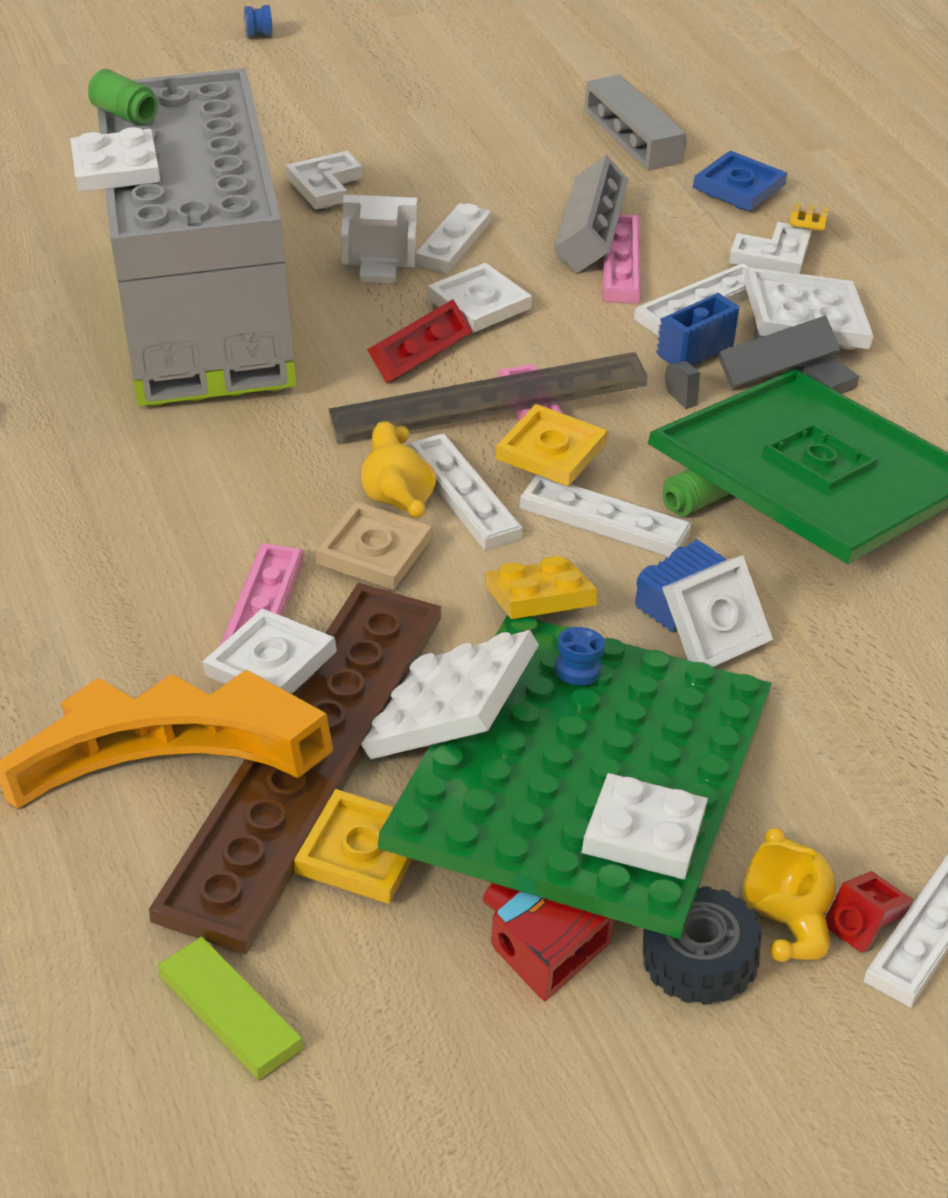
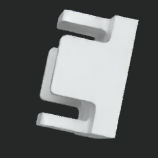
[341,194,417,283]

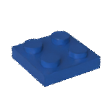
[693,150,787,211]

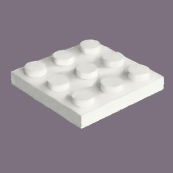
[744,267,874,350]
[361,630,539,759]

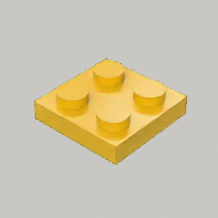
[495,404,608,487]
[485,556,597,619]
[294,789,413,904]

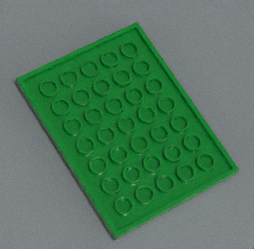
[378,615,772,939]

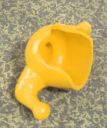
[361,421,436,518]
[742,828,836,962]

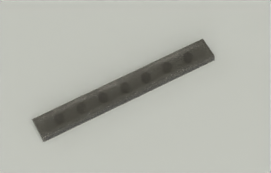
[329,352,647,444]

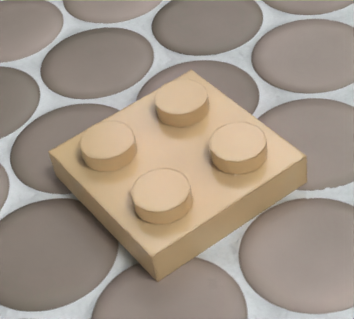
[315,501,432,590]

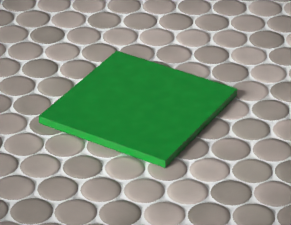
[647,369,948,564]

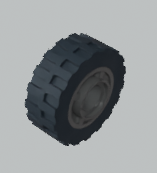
[643,886,762,1005]

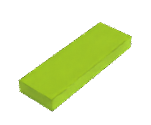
[158,936,303,1081]

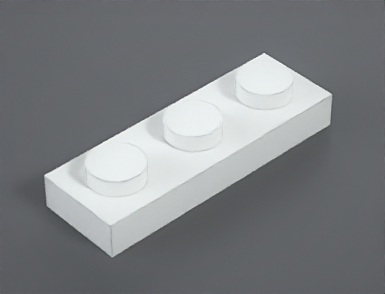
[415,203,491,274]

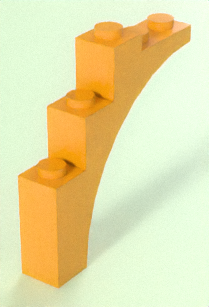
[0,670,334,809]

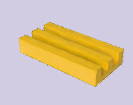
[789,202,829,231]

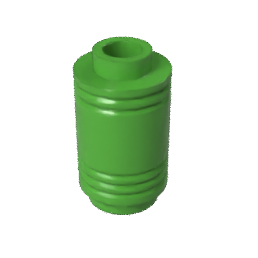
[88,69,158,125]
[663,469,730,516]

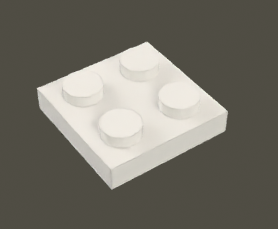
[70,127,160,192]
[427,263,532,333]
[662,555,773,667]
[202,608,337,694]
[582,773,708,880]

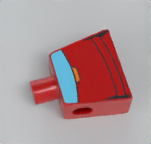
[483,883,614,1001]

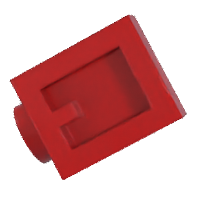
[825,871,914,953]

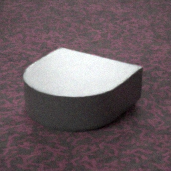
[665,361,700,409]

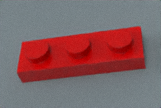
[367,299,472,383]

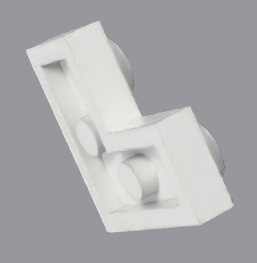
[286,151,362,210]
[729,222,812,274]

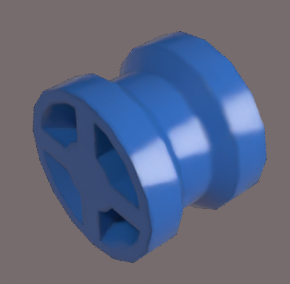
[244,5,272,38]
[554,627,605,685]

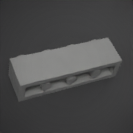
[584,75,687,171]
[554,155,629,273]

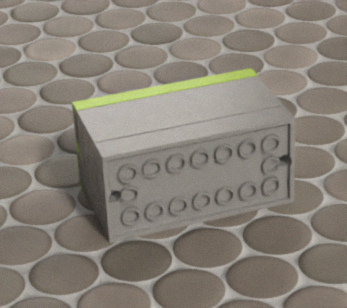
[97,68,297,406]

